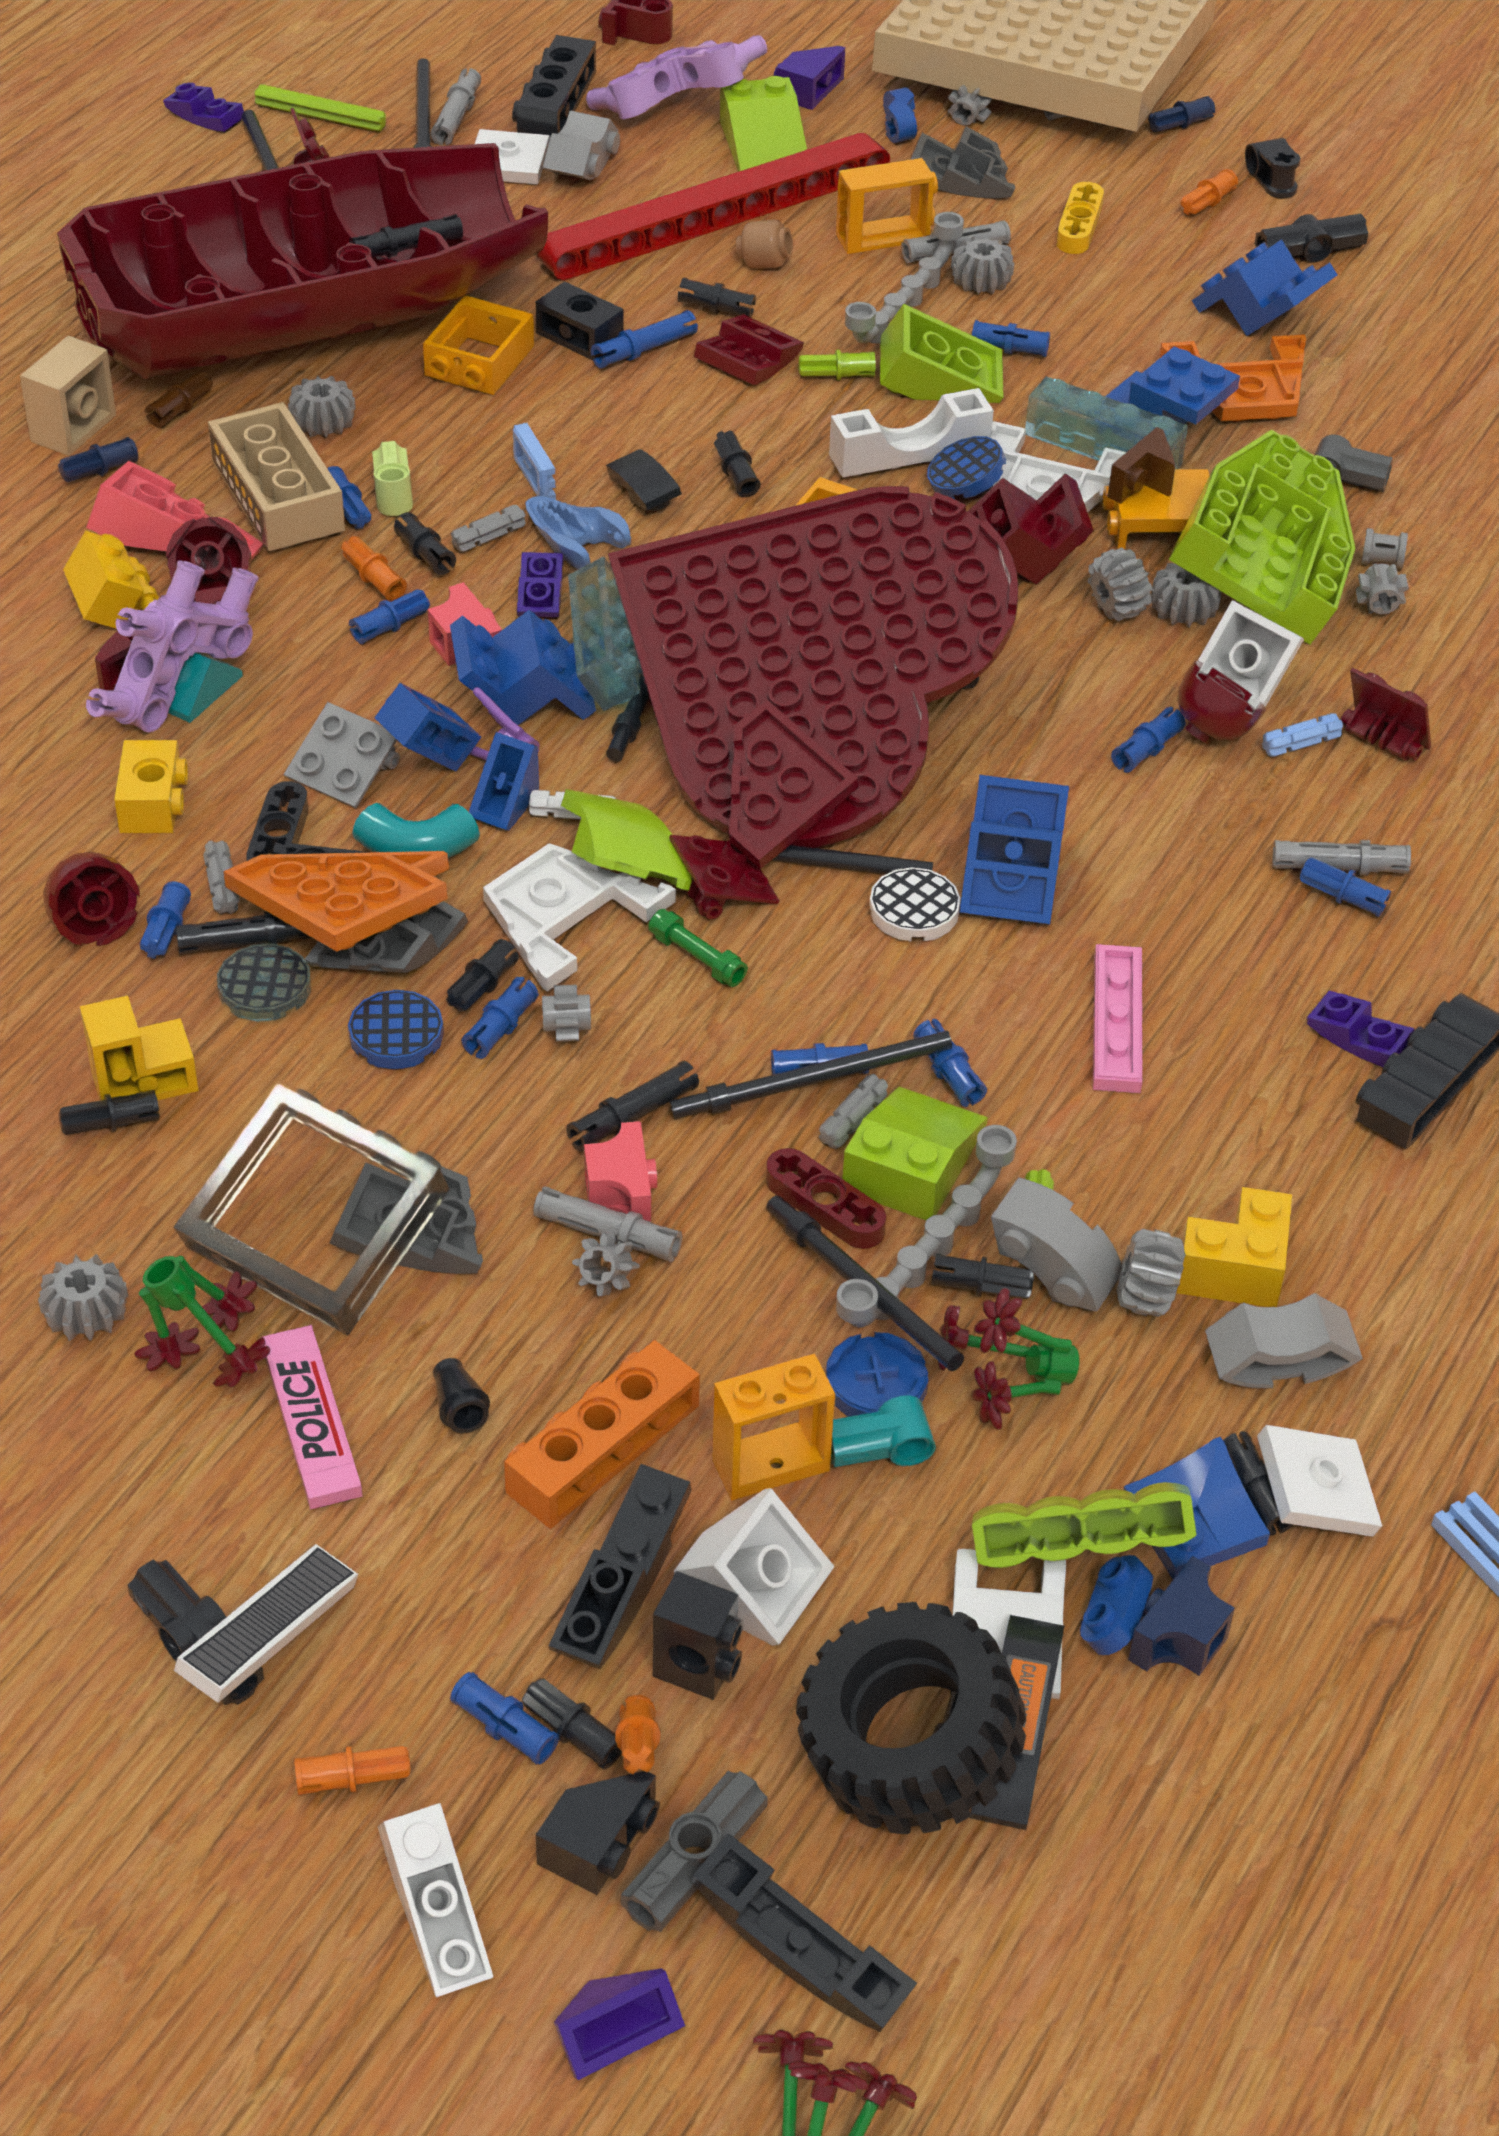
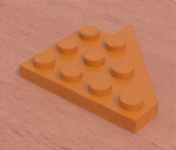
[223,851,449,952]

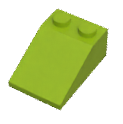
[720,76,807,172]
[880,304,1004,403]
[842,1086,988,1221]

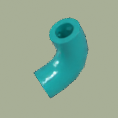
[352,803,480,859]

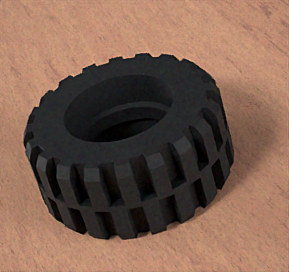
[796,1602,1027,1834]

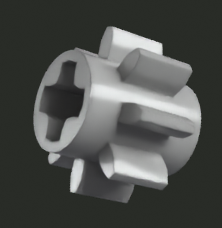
[947,85,992,126]
[1355,564,1409,614]
[542,985,591,1042]
[572,1232,640,1296]

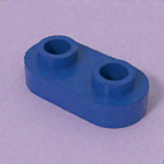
[1080,1555,1153,1655]

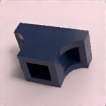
[1128,1556,1235,1676]

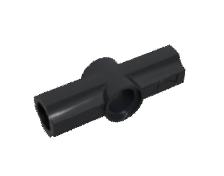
[1254,213,1369,262]
[127,1559,264,1705]

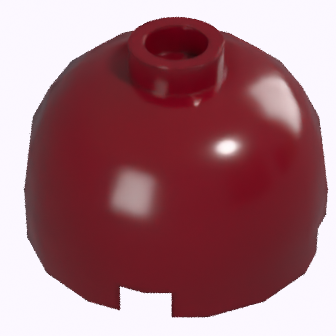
[166,517,251,591]
[1177,661,1266,742]
[43,851,140,946]

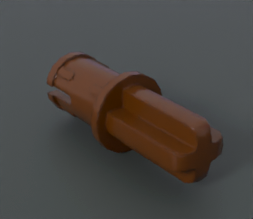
[145,370,213,428]

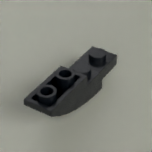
[548,1464,692,1669]

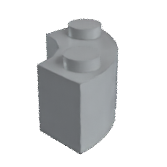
[542,111,620,180]
[991,1177,1122,1312]
[1205,1293,1363,1388]

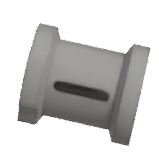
[1362,528,1408,569]

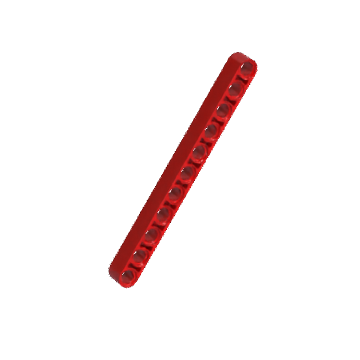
[536,133,891,280]

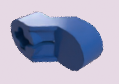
[883,87,917,143]

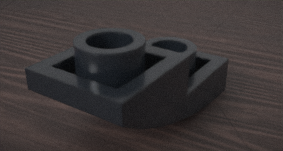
[606,449,682,511]

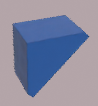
[469,732,539,831]

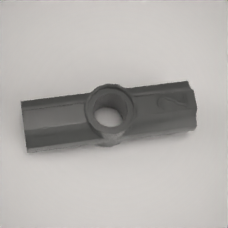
[621,1771,768,1932]

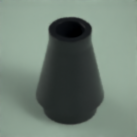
[433,1358,490,1433]

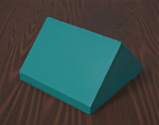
[168,652,243,723]

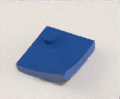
[1123,1437,1270,1580]

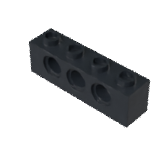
[512,35,596,139]

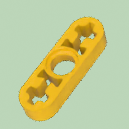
[1057,182,1104,254]

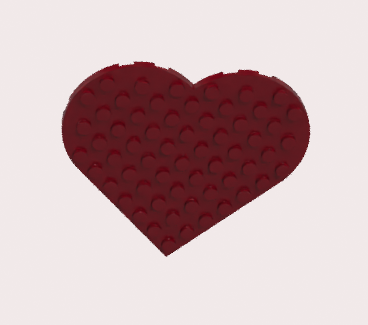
[608,486,1018,848]

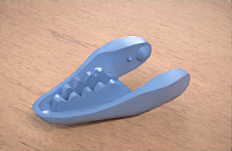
[525,496,631,570]

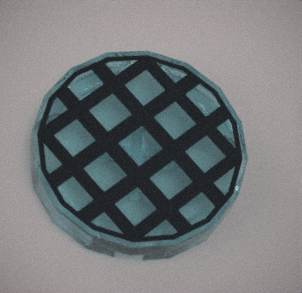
[217,944,311,1021]

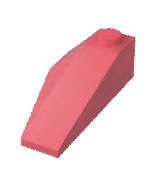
[86,461,263,561]

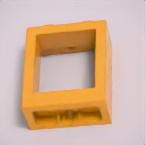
[836,158,938,254]
[423,295,534,395]
[712,1353,835,1501]

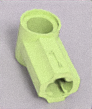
[372,441,413,516]

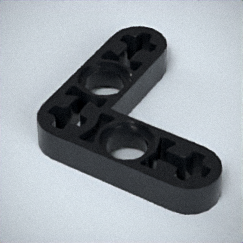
[246,781,366,861]

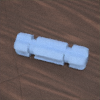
[1262,713,1343,757]

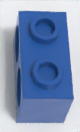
[374,683,481,771]

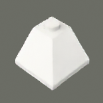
[1198,600,1304,708]
[673,1488,835,1646]

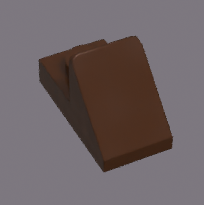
[1108,427,1175,504]

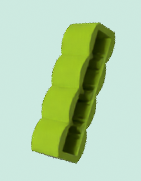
[972,1482,1197,1568]

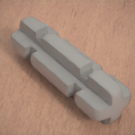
[451,505,526,553]
[203,840,240,914]
[819,1074,888,1149]

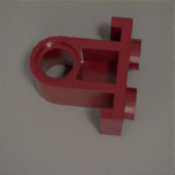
[598,0,673,46]

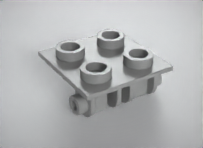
[283,702,400,808]

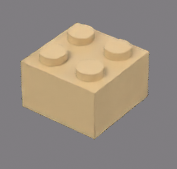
[20,335,116,456]

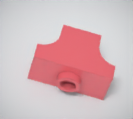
[428,582,502,666]
[584,1121,657,1222]

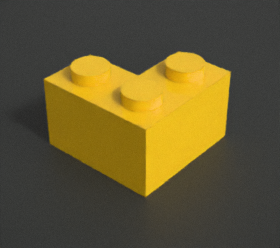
[80,995,199,1101]
[1176,1187,1292,1307]

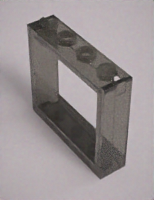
[173,1084,450,1336]

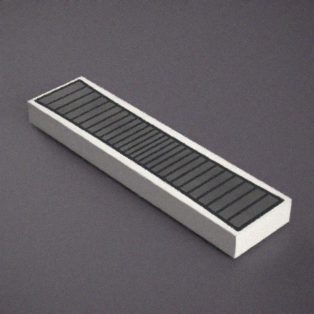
[174,1544,358,1703]

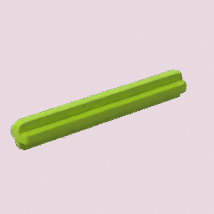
[254,84,386,132]

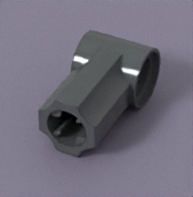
[1314,434,1393,492]

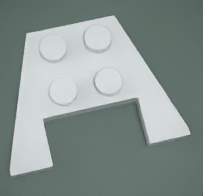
[991,421,1126,512]
[483,843,676,991]

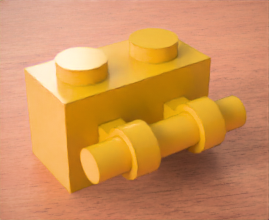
[63,530,159,629]

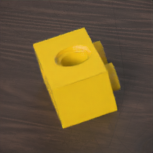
[114,740,188,833]

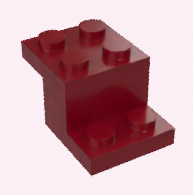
[968,473,1094,585]

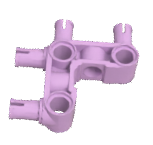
[586,35,767,119]
[86,561,259,733]

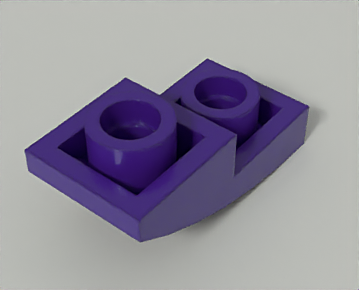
[163,83,244,132]
[517,552,563,617]
[1307,990,1415,1067]

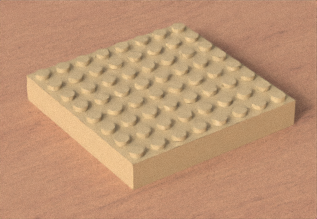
[872,0,1216,132]

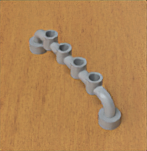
[845,212,964,344]
[836,1125,1017,1328]

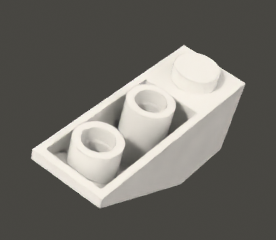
[377,1803,494,1997]

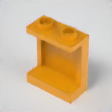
[1103,469,1209,549]

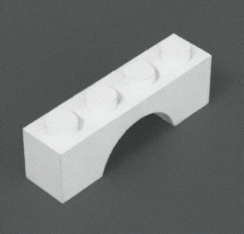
[829,388,994,478]

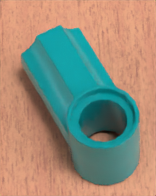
[830,1395,936,1467]

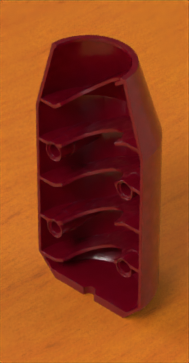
[57,143,548,379]

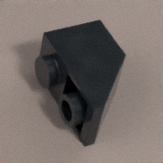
[536,1771,660,1895]

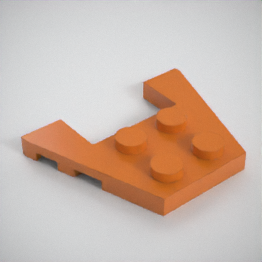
[1159,334,1306,422]

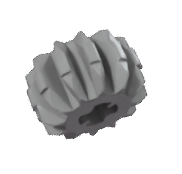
[951,237,1014,294]
[288,375,356,438]
[1088,548,1152,621]
[1151,563,1221,627]
[1116,1228,1186,1317]
[38,1254,128,1341]

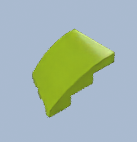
[561,789,692,890]

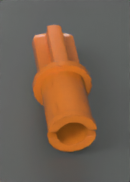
[1180,169,1238,216]
[341,536,407,601]
[615,1695,661,1774]
[294,1746,411,1796]

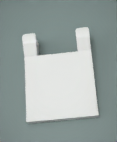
[952,1549,1066,1699]

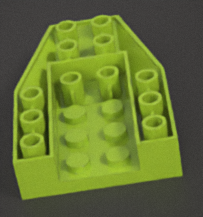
[1169,430,1355,645]

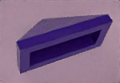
[554,1968,685,2080]

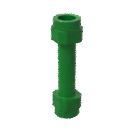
[648,909,748,987]

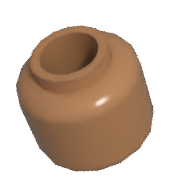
[736,219,793,270]

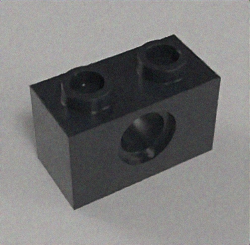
[535,281,624,360]
[653,1571,744,1700]

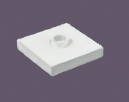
[475,129,550,185]
[1257,1425,1382,1537]

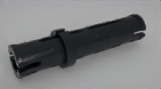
[349,214,463,258]
[176,911,312,955]
[566,1060,699,1152]

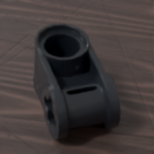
[1245,137,1301,198]

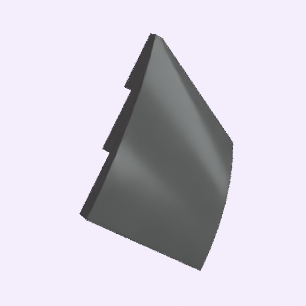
[910,126,1016,198]
[305,901,468,973]
[329,1158,483,1274]

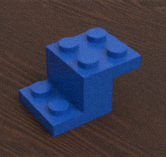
[1191,239,1338,336]
[1092,347,1240,440]
[450,609,596,725]
[960,774,1069,924]

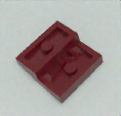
[694,314,804,385]

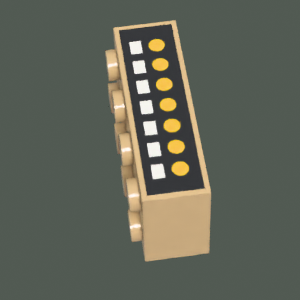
[208,402,345,552]

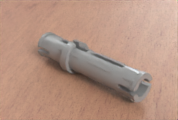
[431,68,481,146]
[901,220,1011,263]
[1272,840,1411,876]
[533,1186,682,1262]

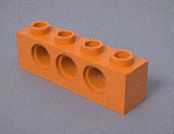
[504,1340,700,1530]

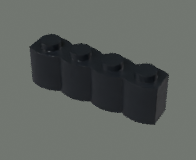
[1356,993,1499,1149]

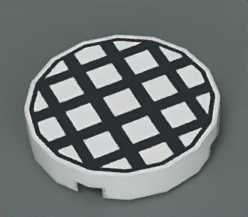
[869,867,961,941]

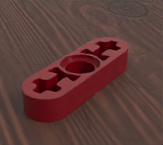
[766,1148,886,1249]

